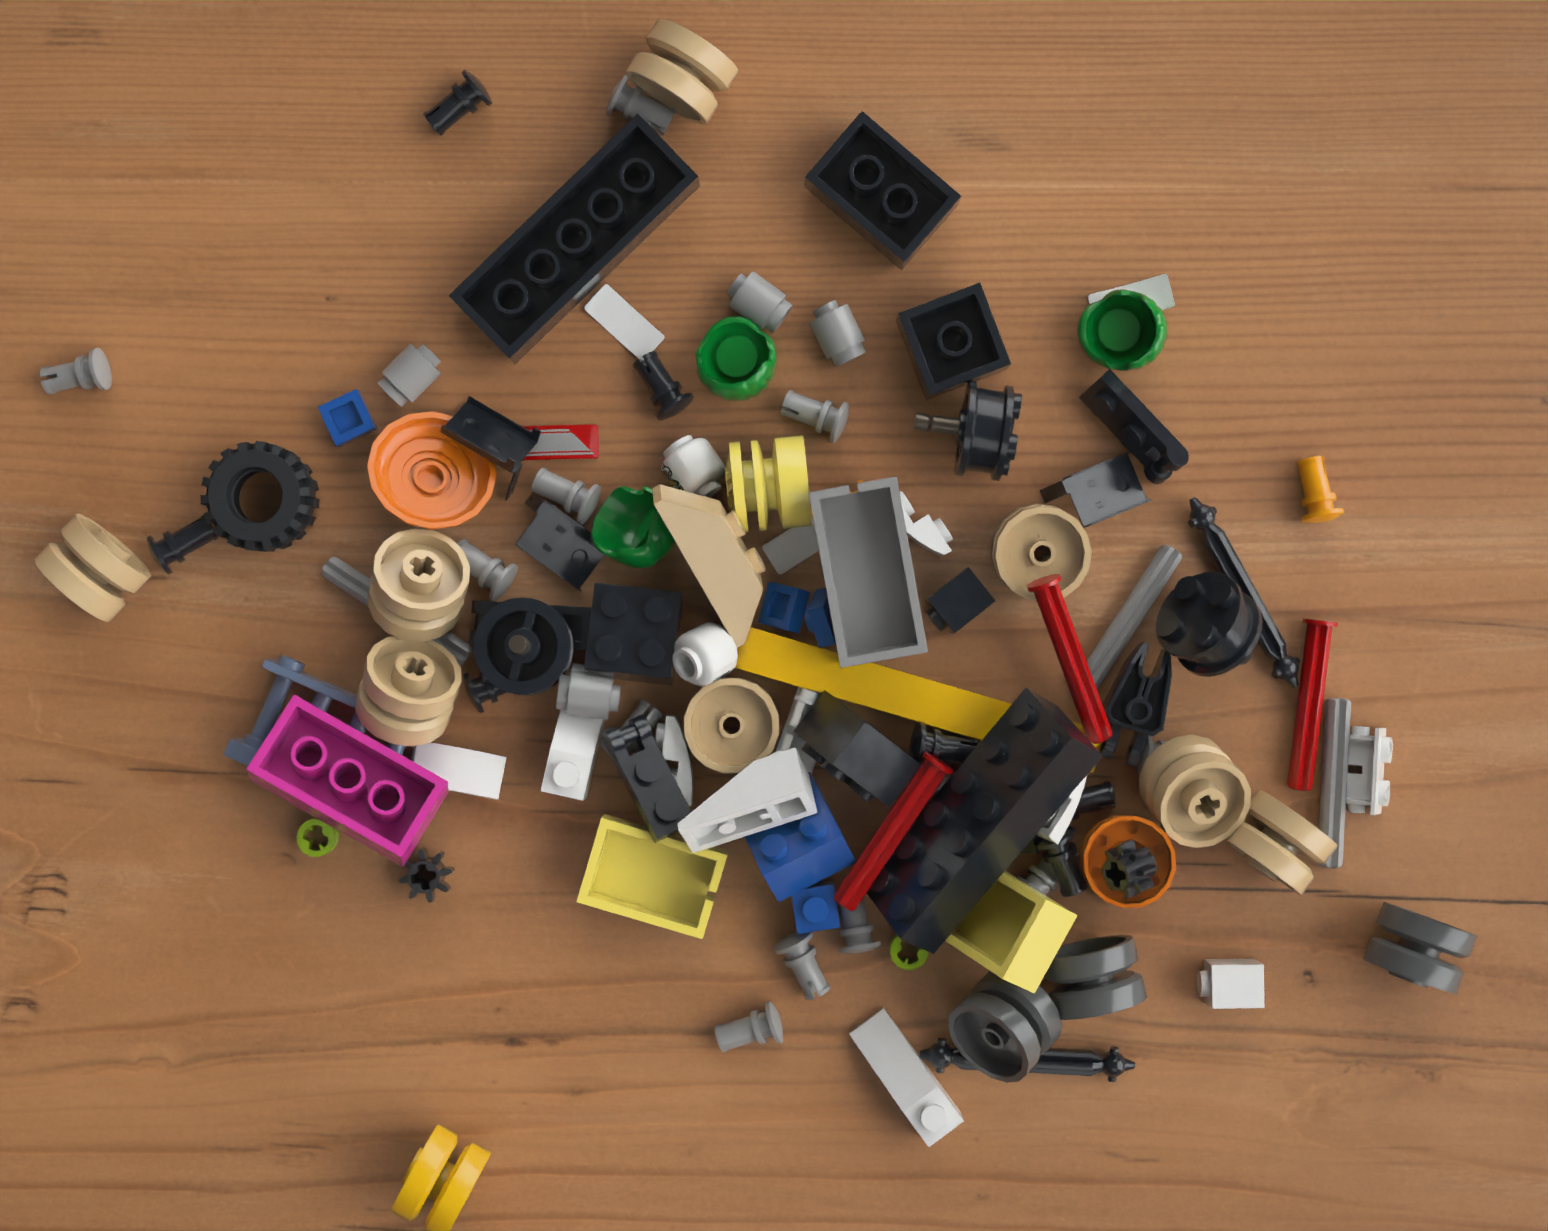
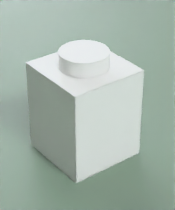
[1197,958,1265,1009]

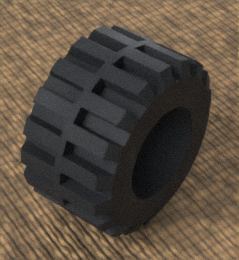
[200,441,320,552]

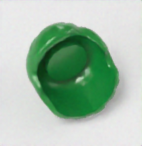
[1077,289,1167,371]
[695,316,777,401]
[591,486,675,568]

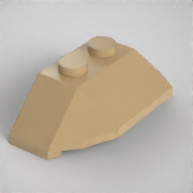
[652,484,766,648]

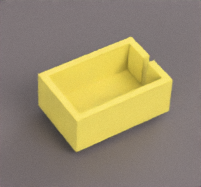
[577,814,729,939]
[945,871,1078,993]

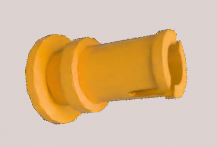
[1296,456,1344,524]

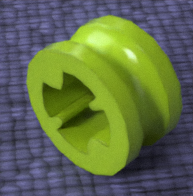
[296,818,339,857]
[889,934,928,970]

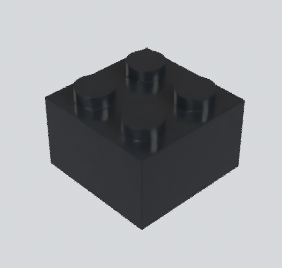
[896,282,1011,400]
[584,582,683,686]
[793,690,921,807]

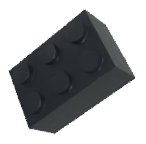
[804,111,961,270]

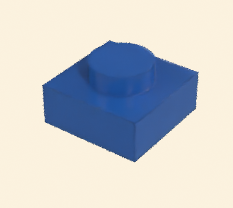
[318,389,377,447]
[758,581,810,634]
[805,588,836,647]

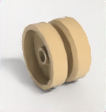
[625,19,738,125]
[990,504,1092,601]
[34,513,151,622]
[367,528,470,642]
[356,636,462,746]
[684,677,779,774]
[1139,734,1251,848]
[1224,789,1338,896]

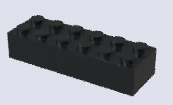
[449,113,700,364]
[867,687,1103,954]

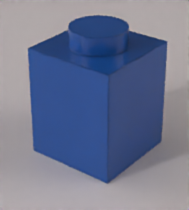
[792,879,841,934]

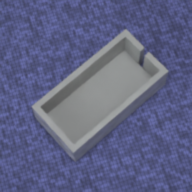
[809,476,928,668]

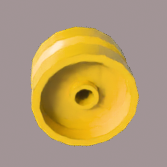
[391,1124,491,1231]

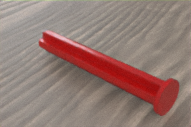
[1027,574,1112,744]
[1287,618,1338,791]
[834,752,954,911]

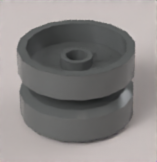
[1363,902,1477,994]
[1044,935,1147,1020]
[948,971,1062,1083]

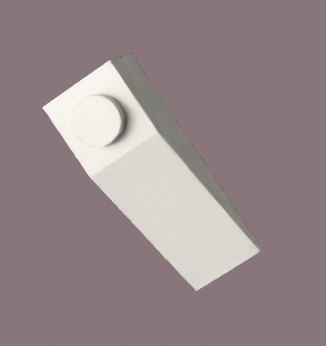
[541,663,614,801]
[677,747,817,853]
[849,1007,964,1147]

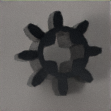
[1101,839,1158,899]
[399,847,455,903]

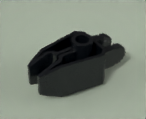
[1100,642,1172,767]

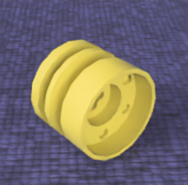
[725,435,812,532]

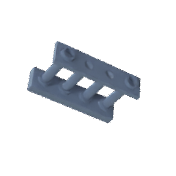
[223,655,406,766]

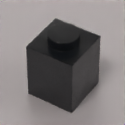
[925,567,995,633]

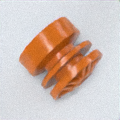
[1079,815,1176,908]

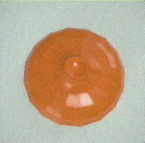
[367,411,497,530]

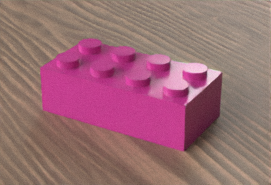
[246,695,448,867]

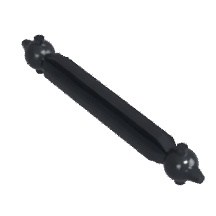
[1188,497,1300,688]
[919,1037,1135,1082]

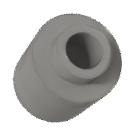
[727,271,793,333]
[809,300,866,367]
[377,343,442,407]
[556,671,621,720]

